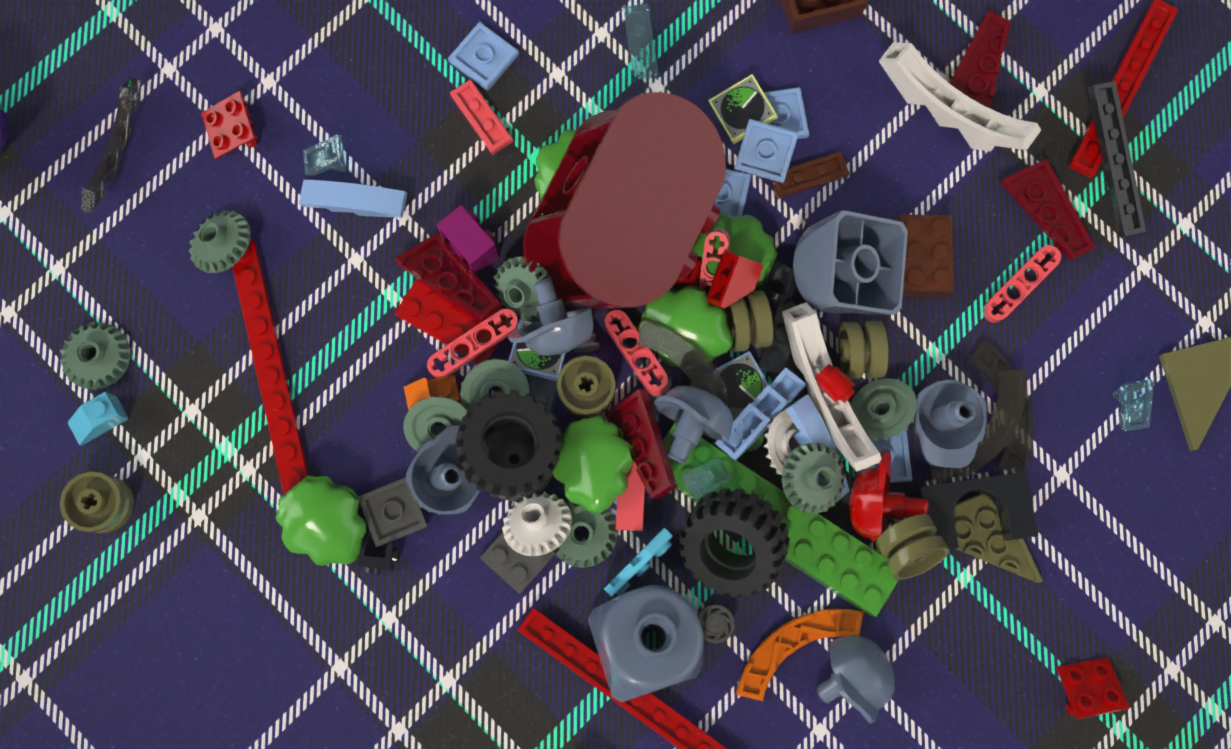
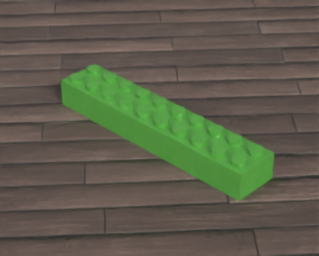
[663,422,898,617]

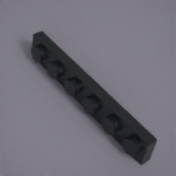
[1088,81,1146,238]
[758,224,810,376]

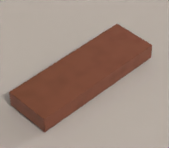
[770,151,850,200]

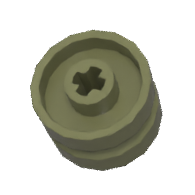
[724,289,773,352]
[838,320,888,380]
[557,356,616,418]
[60,472,134,534]
[876,514,949,580]

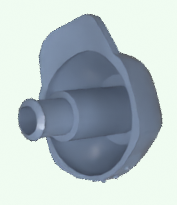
[508,278,593,356]
[913,379,987,468]
[654,386,733,464]
[406,425,489,515]
[816,635,895,724]

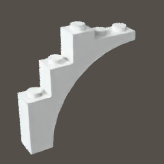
[879,42,1041,151]
[782,302,881,472]

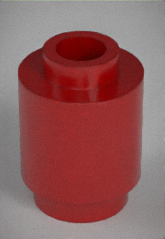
[815,364,855,404]

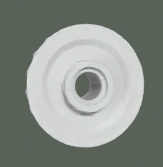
[764,410,800,475]
[502,492,572,556]

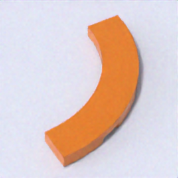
[735,609,864,701]

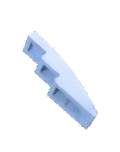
[299,180,408,218]
[715,367,806,461]
[785,394,849,503]

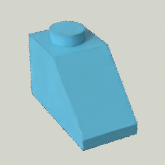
[67,392,129,446]

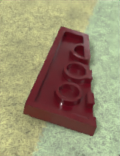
[949,10,1011,109]
[999,159,1096,261]
[395,232,501,322]
[604,389,678,499]

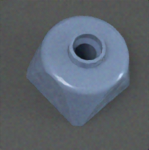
[793,210,908,315]
[588,585,704,702]

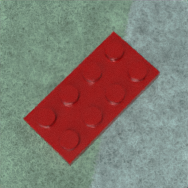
[395,279,511,364]

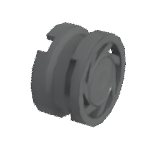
[697,605,735,644]

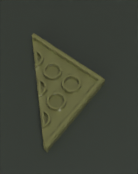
[1159,337,1231,451]
[954,493,1043,583]

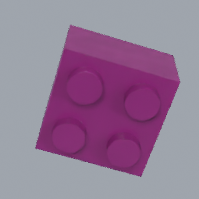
[437,205,499,276]

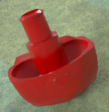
[849,451,929,542]

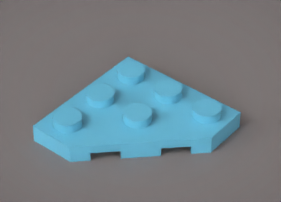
[604,528,672,597]

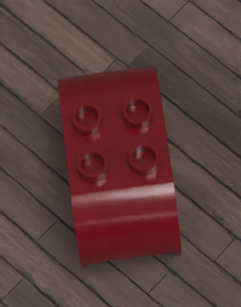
[523,92,726,310]

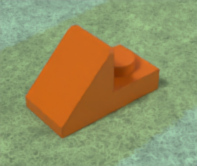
[404,374,461,411]

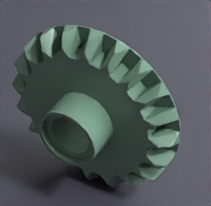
[188,210,251,273]
[493,257,551,323]
[59,322,131,390]
[460,358,529,427]
[850,378,918,442]
[403,395,468,452]
[782,442,846,514]
[553,501,618,568]

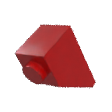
[707,251,764,309]

